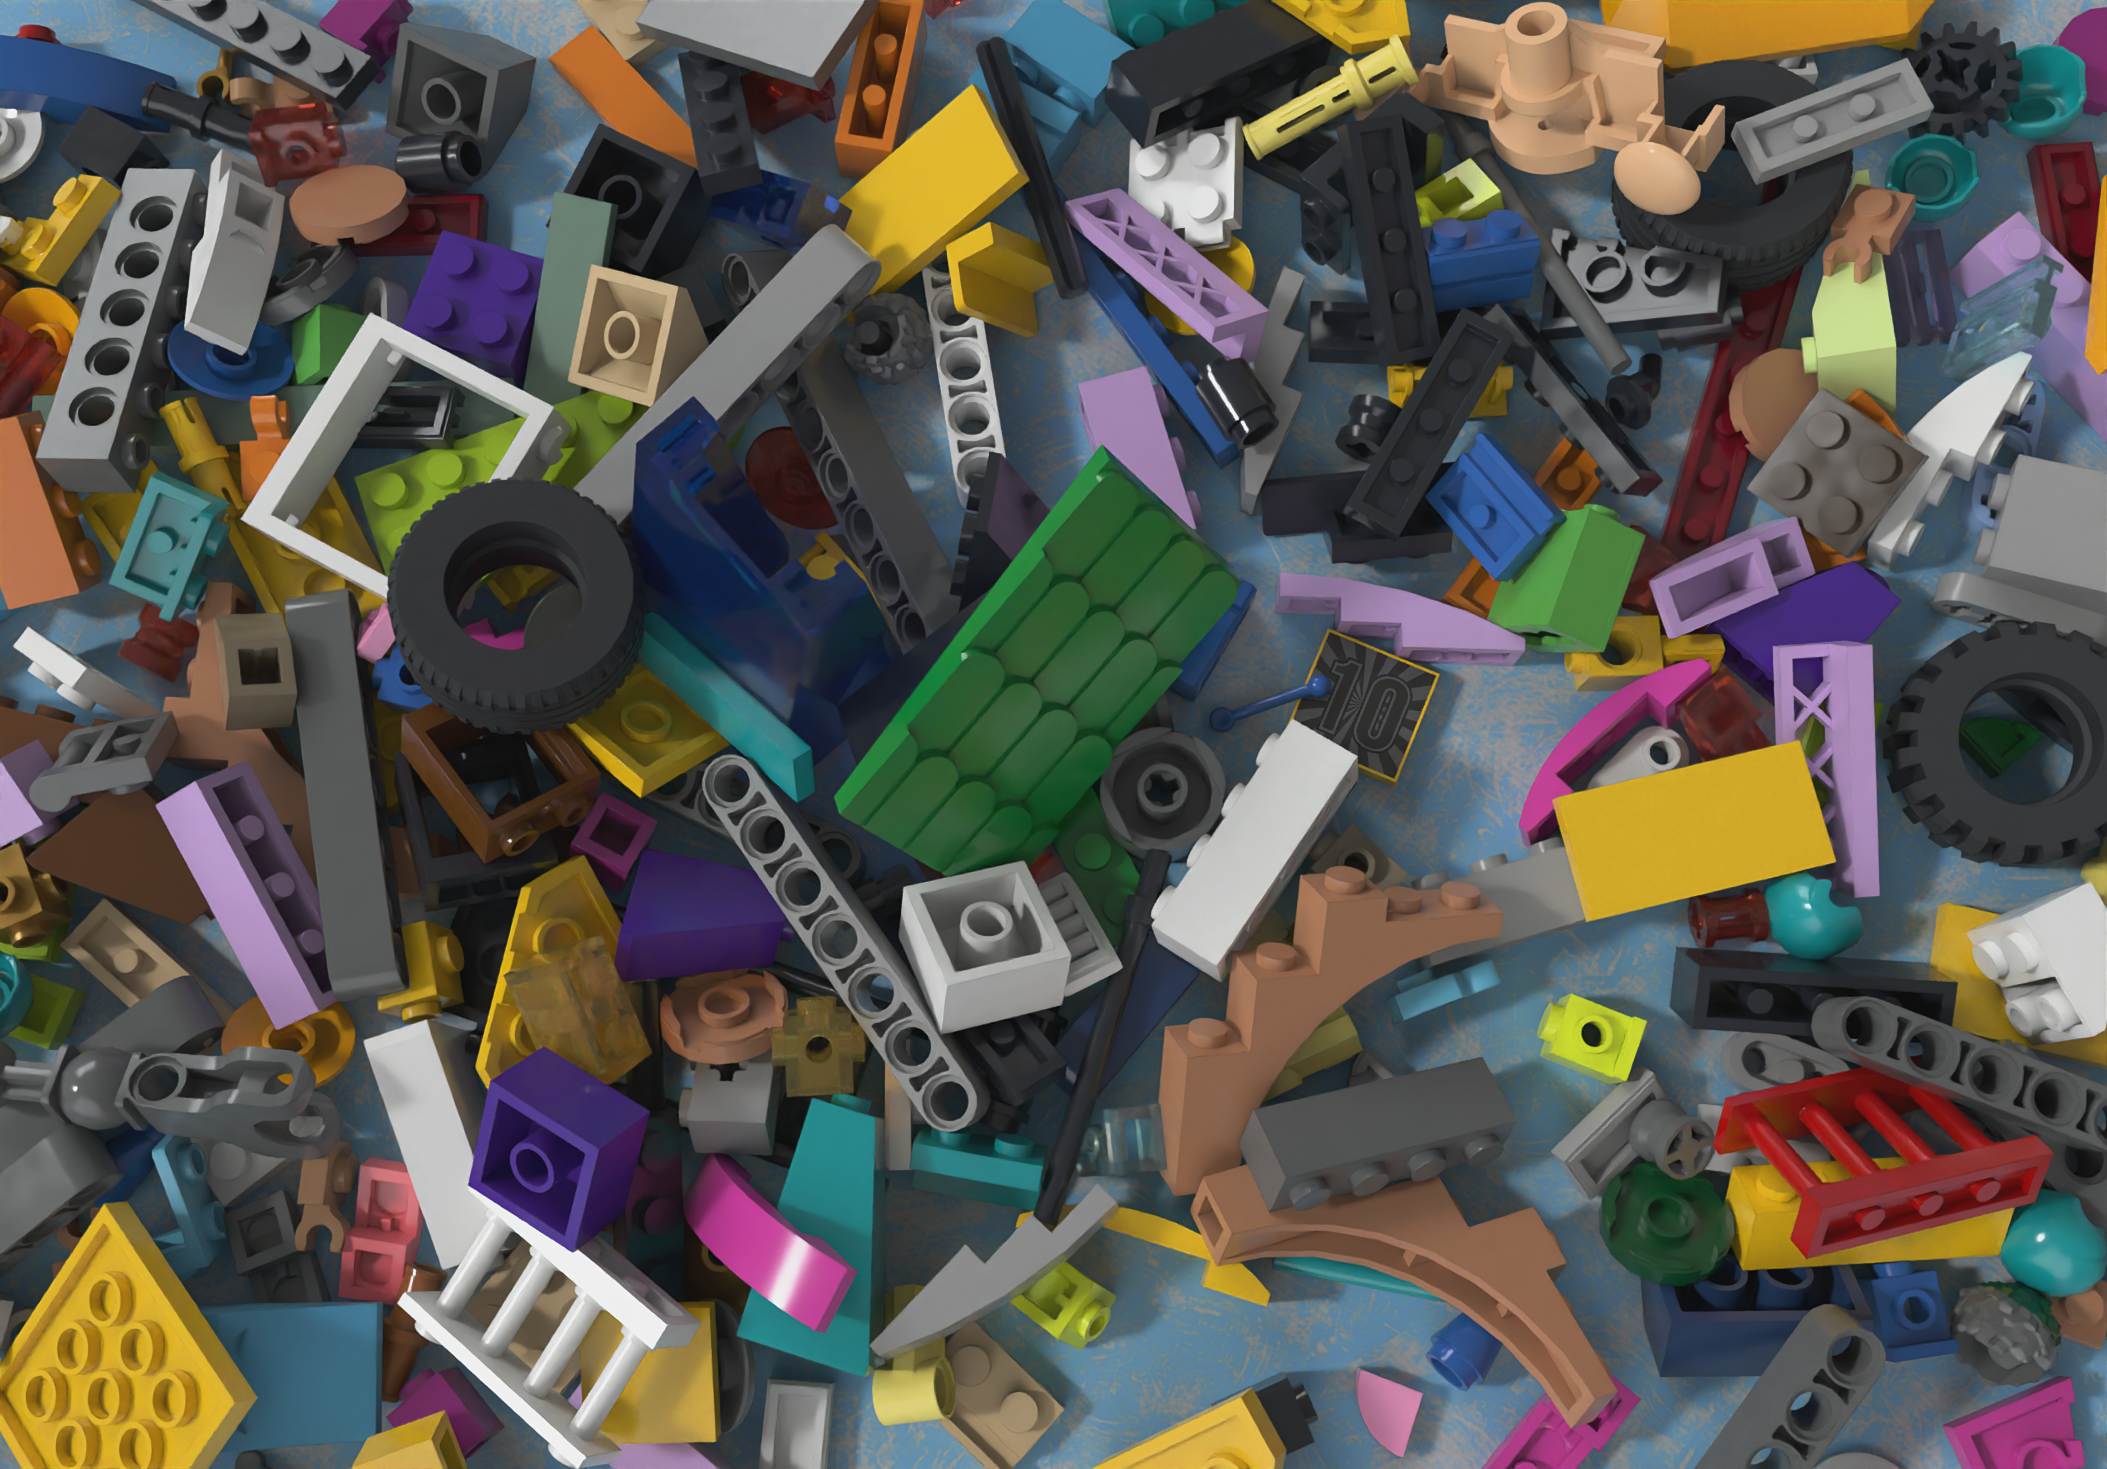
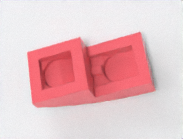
[338,1157,424,1305]

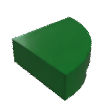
[1959,717,2044,779]

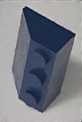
[1640,1246,1874,1377]

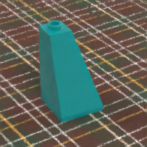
[736,1090,887,1378]

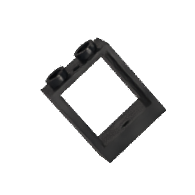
[394,732,558,913]

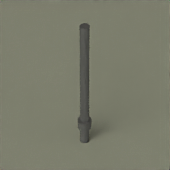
[1438,109,1632,376]

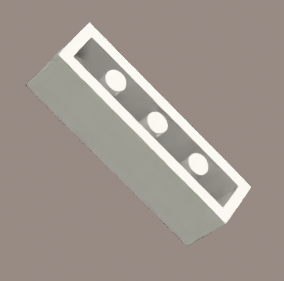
[1151,719,1358,983]

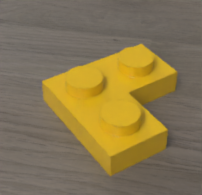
[0,174,122,287]

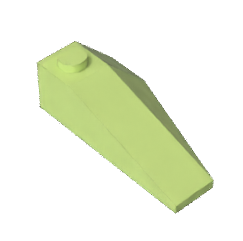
[1801,169,1896,420]

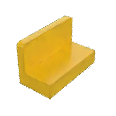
[946,222,1054,338]

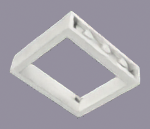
[241,312,572,619]

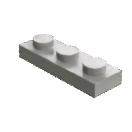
[1731,58,1934,185]

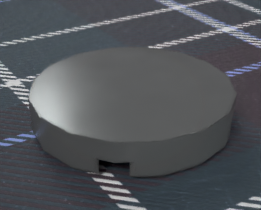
[258,241,360,326]

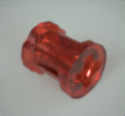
[1687,886,1769,949]

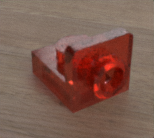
[741,70,836,135]

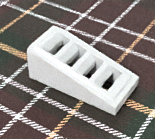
[1037,872,1123,997]

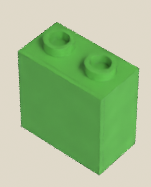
[1487,504,1646,653]

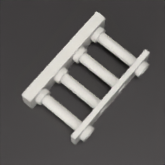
[397,1187,702,1469]

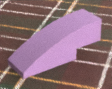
[1648,517,1816,639]

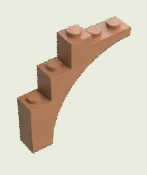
[163,581,458,902]
[1153,866,1504,1196]
[1189,1164,1618,1429]

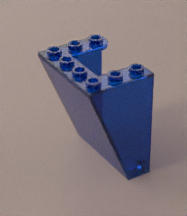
[630,396,903,767]

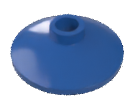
[167,319,295,401]

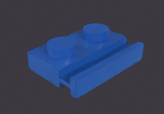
[1425,432,1566,582]

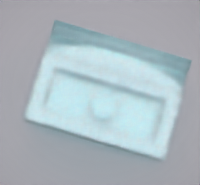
[1940,254,2064,383]

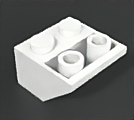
[1966,881,2107,1046]

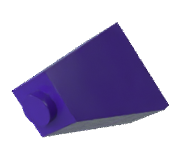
[1701,561,1902,713]
[611,847,795,982]

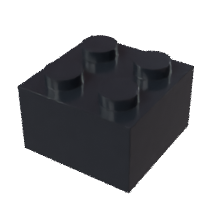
[546,123,721,280]

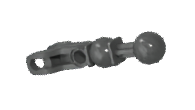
[0,1041,344,1160]

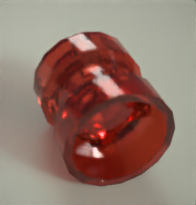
[116,603,200,684]

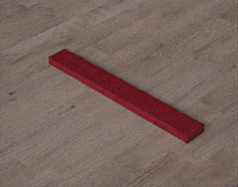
[1646,178,1804,581]

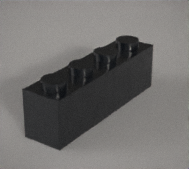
[1105,0,1333,149]
[1670,947,1958,1043]

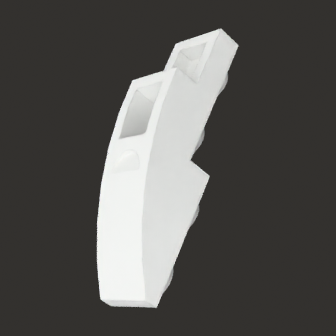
[184,148,285,356]
[1866,351,2036,572]

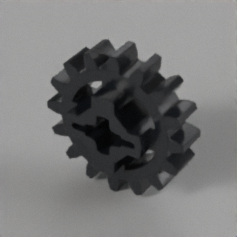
[1900,21,2023,146]

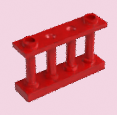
[1712,1054,2054,1259]

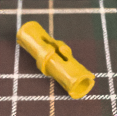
[159,397,248,520]

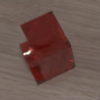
[248,102,347,187]

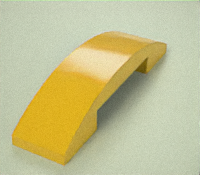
[1015,1204,1270,1307]

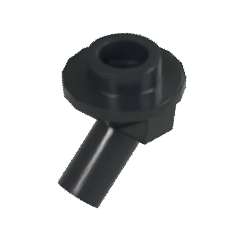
[1605,353,1663,430]

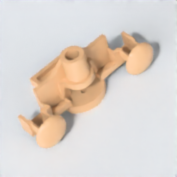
[1352,2,1725,215]

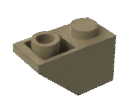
[214,613,297,730]

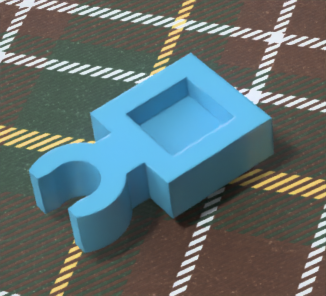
[1385,959,1502,1025]

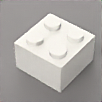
[899,861,1072,1035]

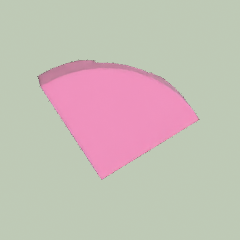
[356,602,396,664]
[1355,1368,1423,1458]

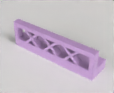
[1064,188,1270,363]
[1773,640,1880,898]

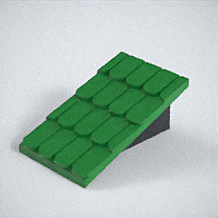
[834,444,1242,877]

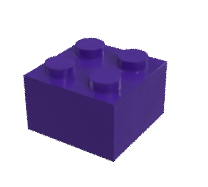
[402,230,544,391]
[468,1046,650,1253]

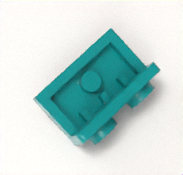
[108,471,231,622]
[909,1124,1048,1211]

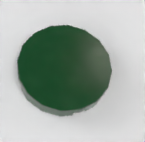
[1599,1161,1735,1286]

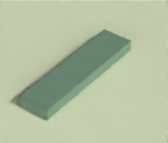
[519,191,619,417]

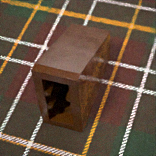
[25,781,216,926]

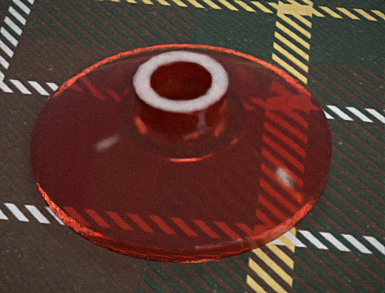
[745,426,839,530]

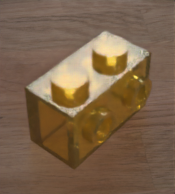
[503,935,652,1084]

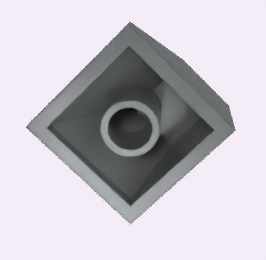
[385,22,536,176]

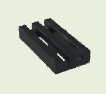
[350,386,465,449]

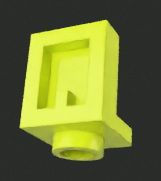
[1010,1261,1116,1350]

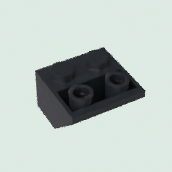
[949,451,1050,613]

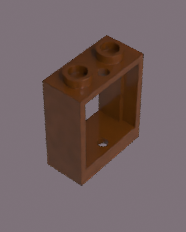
[401,702,601,864]

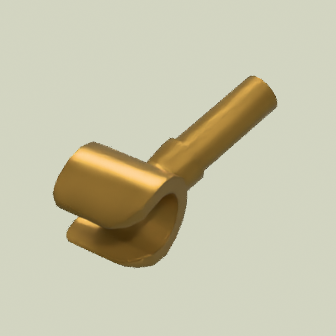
[196,47,239,107]

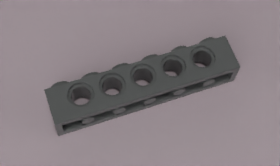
[35,168,208,493]

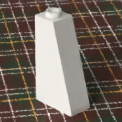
[364,1020,521,1273]

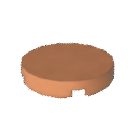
[289,165,411,246]
[1729,348,1819,462]
[660,968,789,1065]

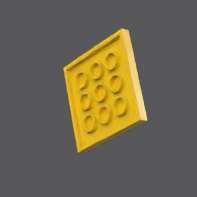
[0,1201,258,1469]

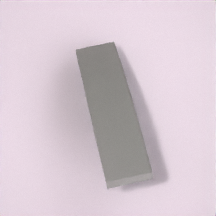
[1240,267,1306,516]
[869,1184,1119,1360]

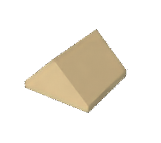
[567,264,709,407]

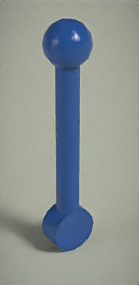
[1209,674,1331,733]

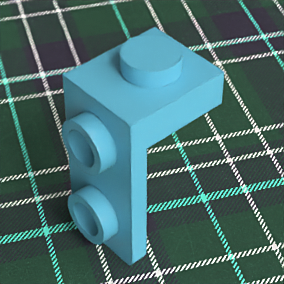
[151,1134,228,1282]

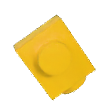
[377,920,464,1024]

